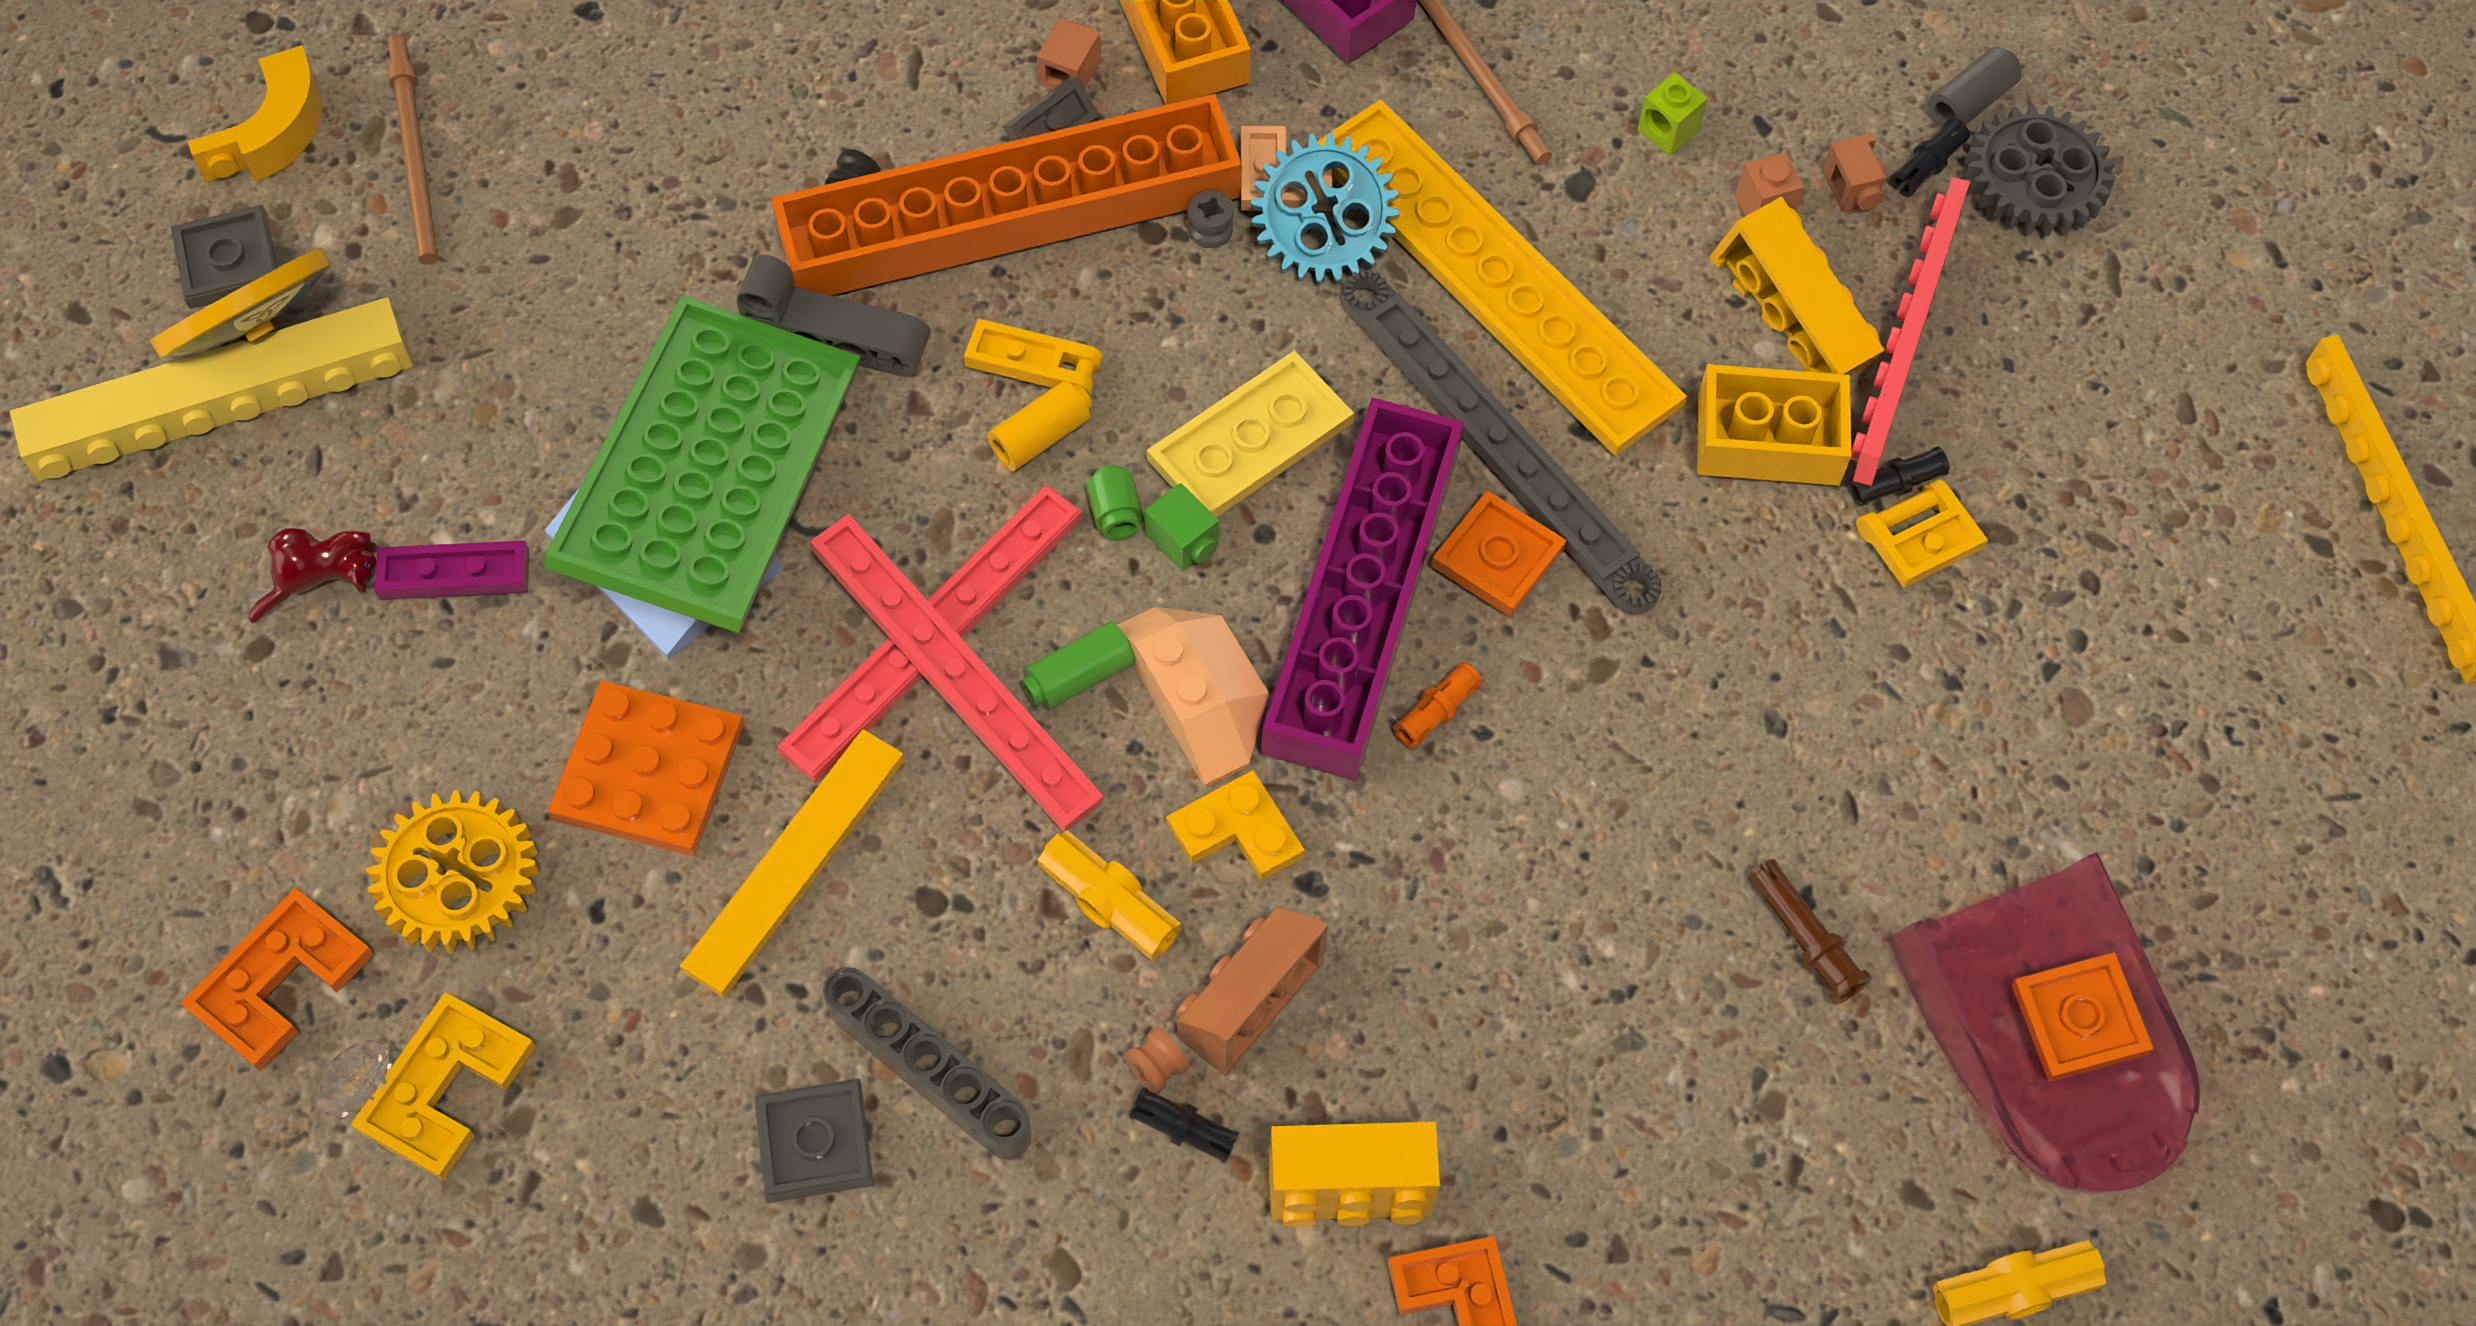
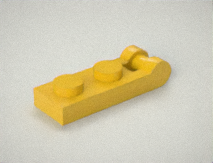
[964,318,1104,397]

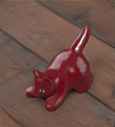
[248,528,377,623]

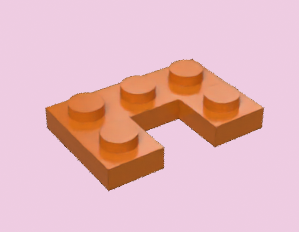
[180,887,374,1071]
[1388,1236,1517,1326]

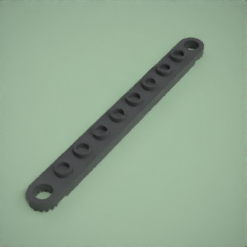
[1342,270,1662,614]

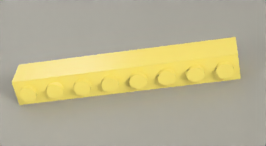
[10,297,413,482]

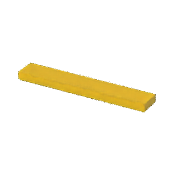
[680,729,905,999]

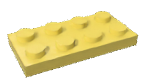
[1147,350,1354,518]

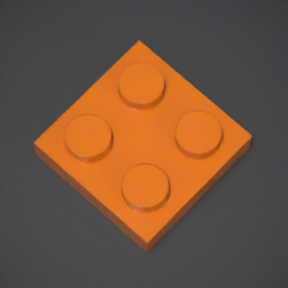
[1431,490,1567,618]
[2012,952,2154,1082]

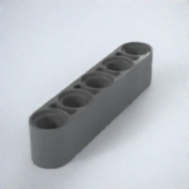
[823,967,1032,1160]

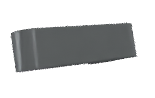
[736,255,931,377]

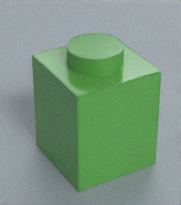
[1144,483,1219,572]

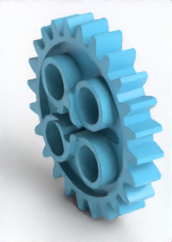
[1251,133,1400,284]

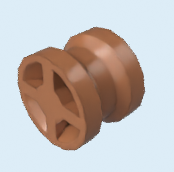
[1123,1027,1189,1095]

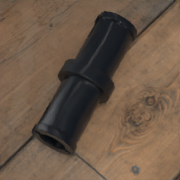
[1890,118,1970,197]
[1849,446,1950,507]
[1129,1087,1240,1164]

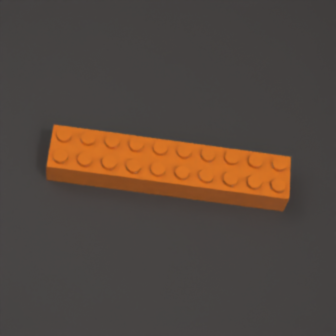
[771,93,1242,295]

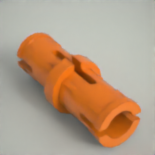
[1393,662,1483,749]

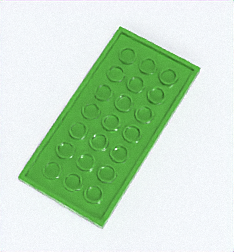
[543,295,860,633]

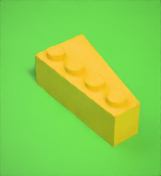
[1709,196,1884,377]

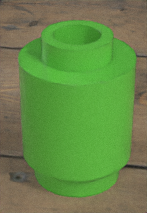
[1086,465,1143,540]

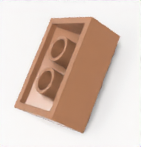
[1176,907,1328,1076]

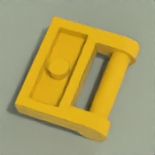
[1856,479,1988,588]

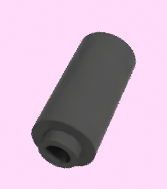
[1928,47,2021,133]

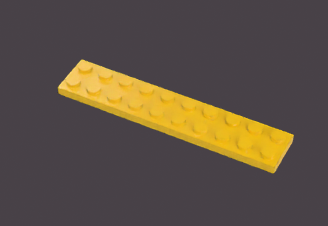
[1317,99,1687,457]

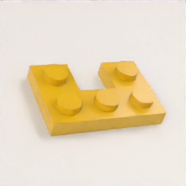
[351,992,536,1181]

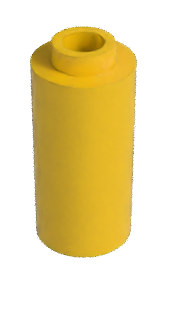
[987,380,1092,472]

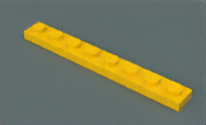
[2305,335,2476,684]

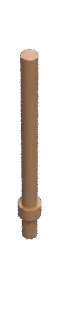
[1419,0,1552,165]
[387,34,438,264]

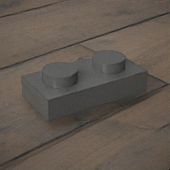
[1003,77,1100,141]

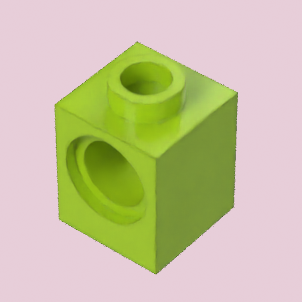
[1637,72,1708,156]

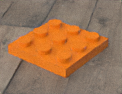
[547,680,745,857]

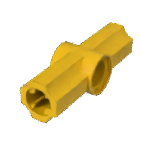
[1037,830,1181,961]
[1933,1240,2107,1326]

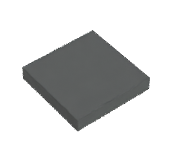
[171,204,278,309]
[754,1079,874,1203]

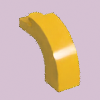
[188,45,322,182]

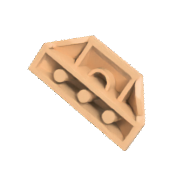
[1118,607,1269,788]

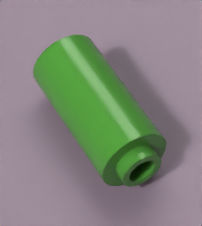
[1021,621,1135,711]

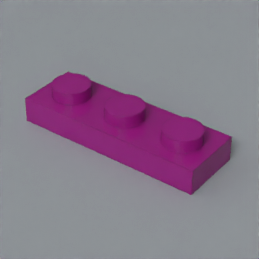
[374,540,529,599]

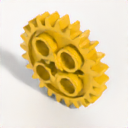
[366,790,540,953]

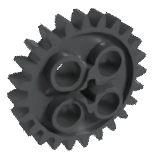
[1965,104,2116,236]

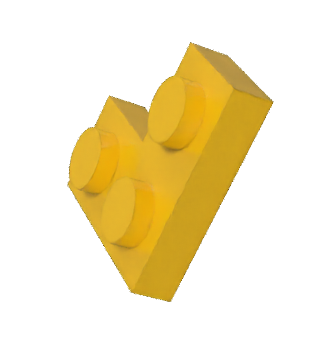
[1166,770,1305,881]

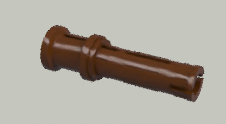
[1748,859,1872,1005]

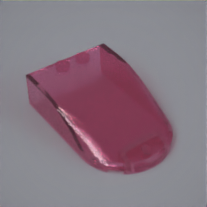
[1887,852,2200,1194]

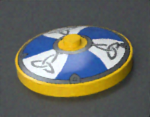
[149,247,332,358]

